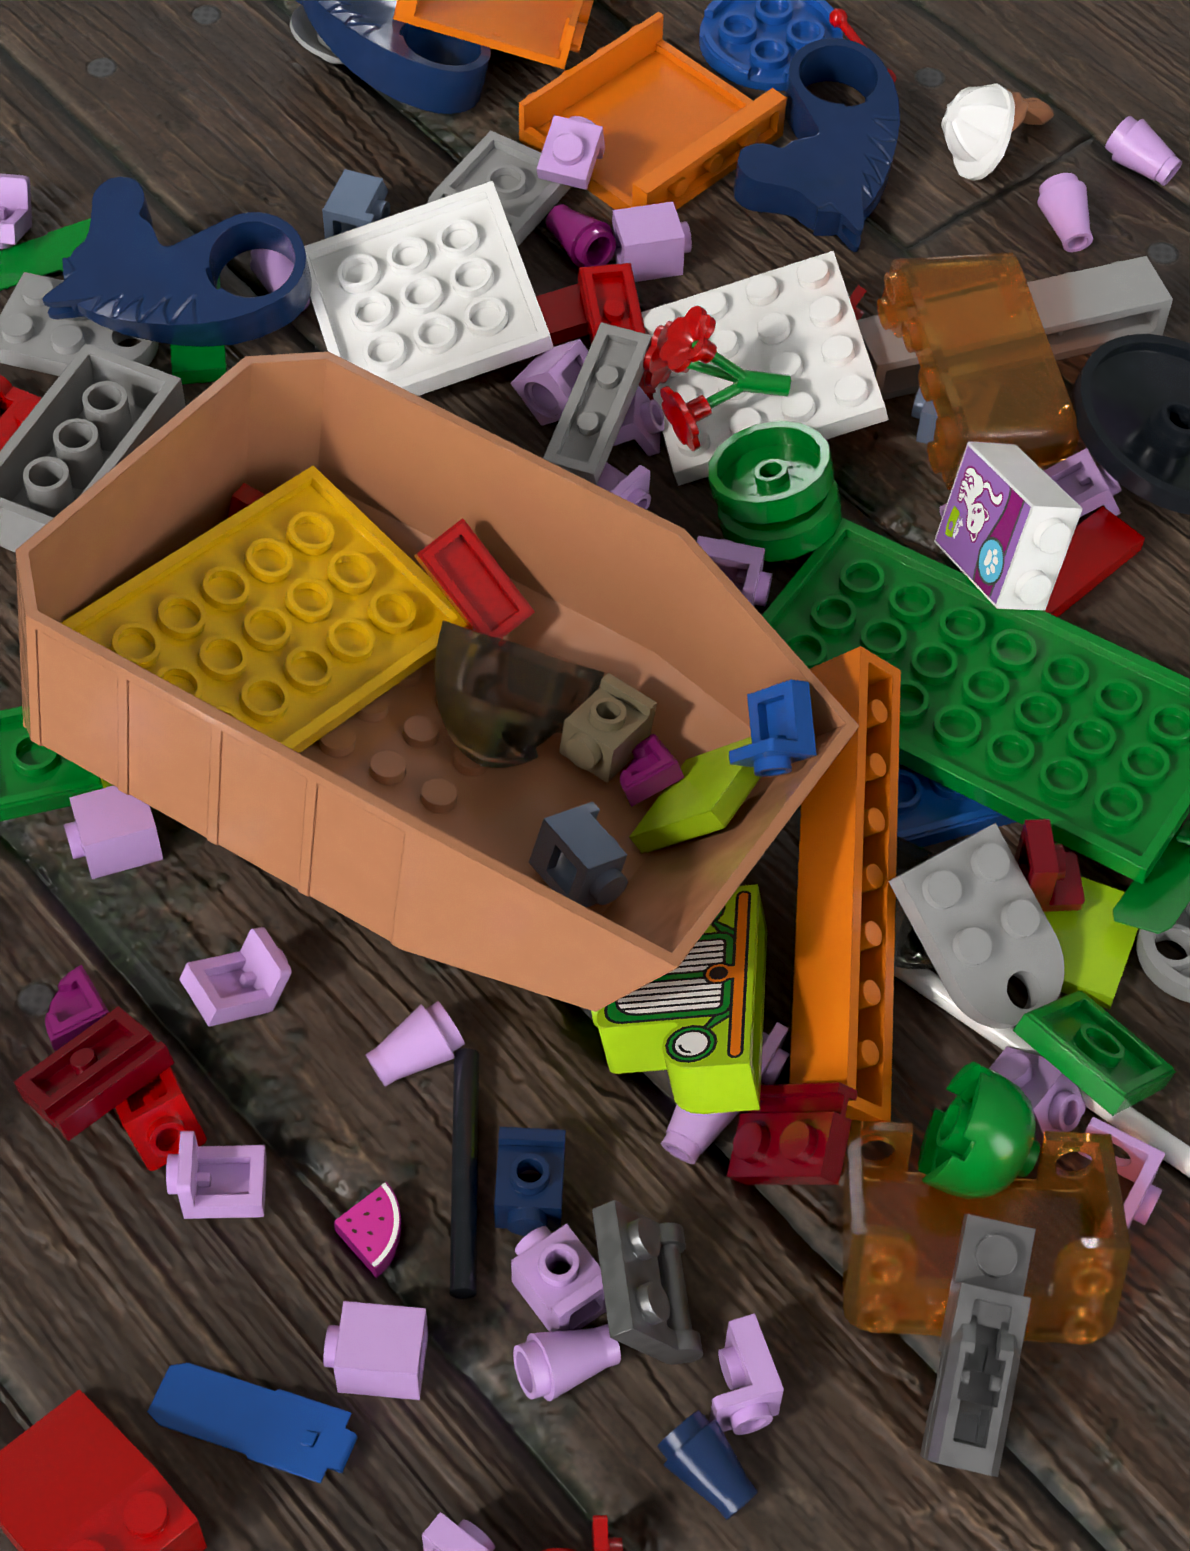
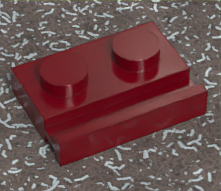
[13,1006,175,1142]
[727,1082,858,1185]

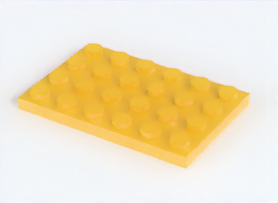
[61,466,470,753]

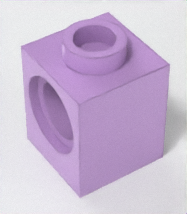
[511,339,588,426]

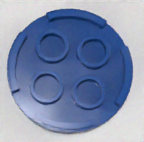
[699,0,843,91]

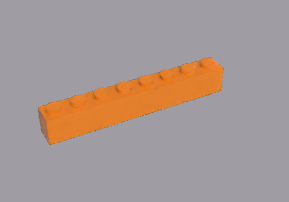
[789,646,901,1135]

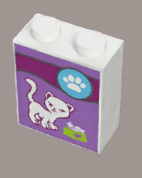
[934,441,1083,610]

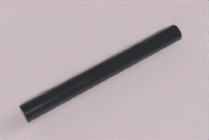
[449,1048,479,1299]

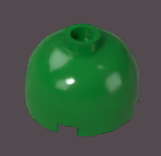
[918,1061,1040,1199]

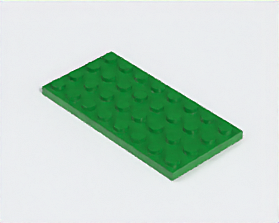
[762,518,1190,884]

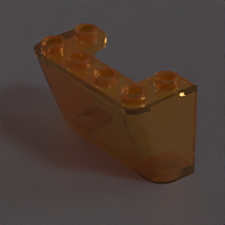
[877,252,1079,491]
[843,1120,1131,1345]

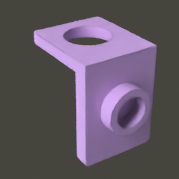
[1078,1117,1165,1251]

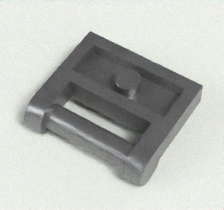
[592,1200,703,1365]

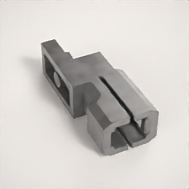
[920,1214,1036,1477]

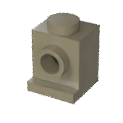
[559,673,657,783]

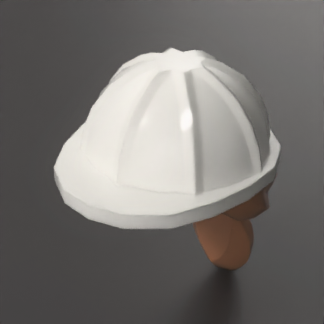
[941,83,1054,181]

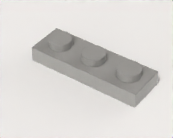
[543,322,652,485]

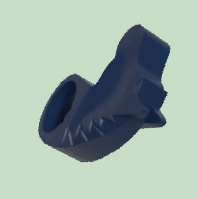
[295,0,491,114]
[733,38,900,252]
[42,177,312,347]

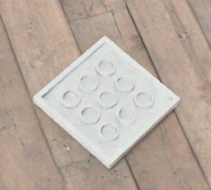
[304,181,554,396]
[641,251,889,486]

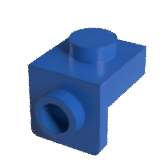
[729,679,817,777]

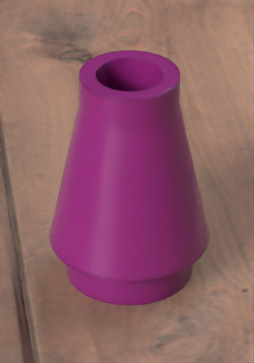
[546,204,616,267]

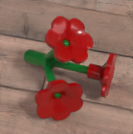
[643,306,791,451]

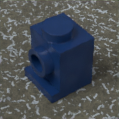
[494,1127,566,1236]

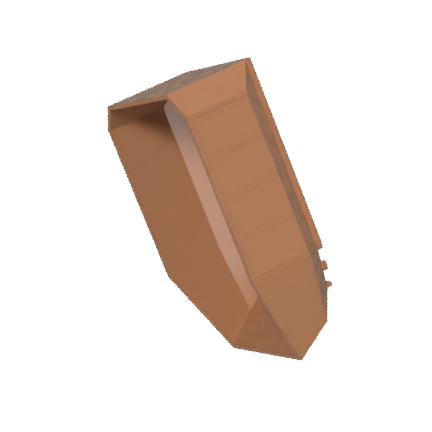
[15,351,859,1012]

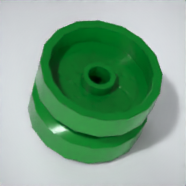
[708,421,842,562]

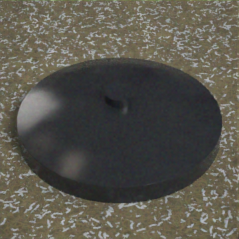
[1071,334,1190,515]

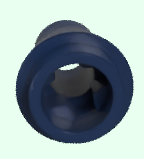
[657,1410,758,1520]

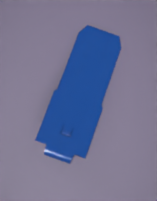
[147,1363,358,1484]

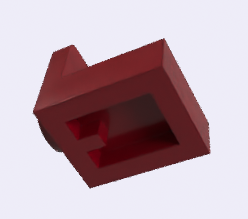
[1014,819,1085,912]

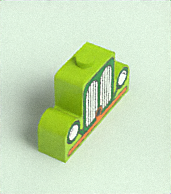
[591,884,767,1114]

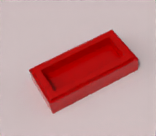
[414,518,535,649]

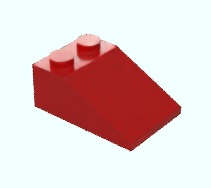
[0,1389,207,1551]

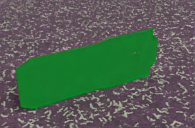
[0,218,91,290]
[1113,819,1190,934]

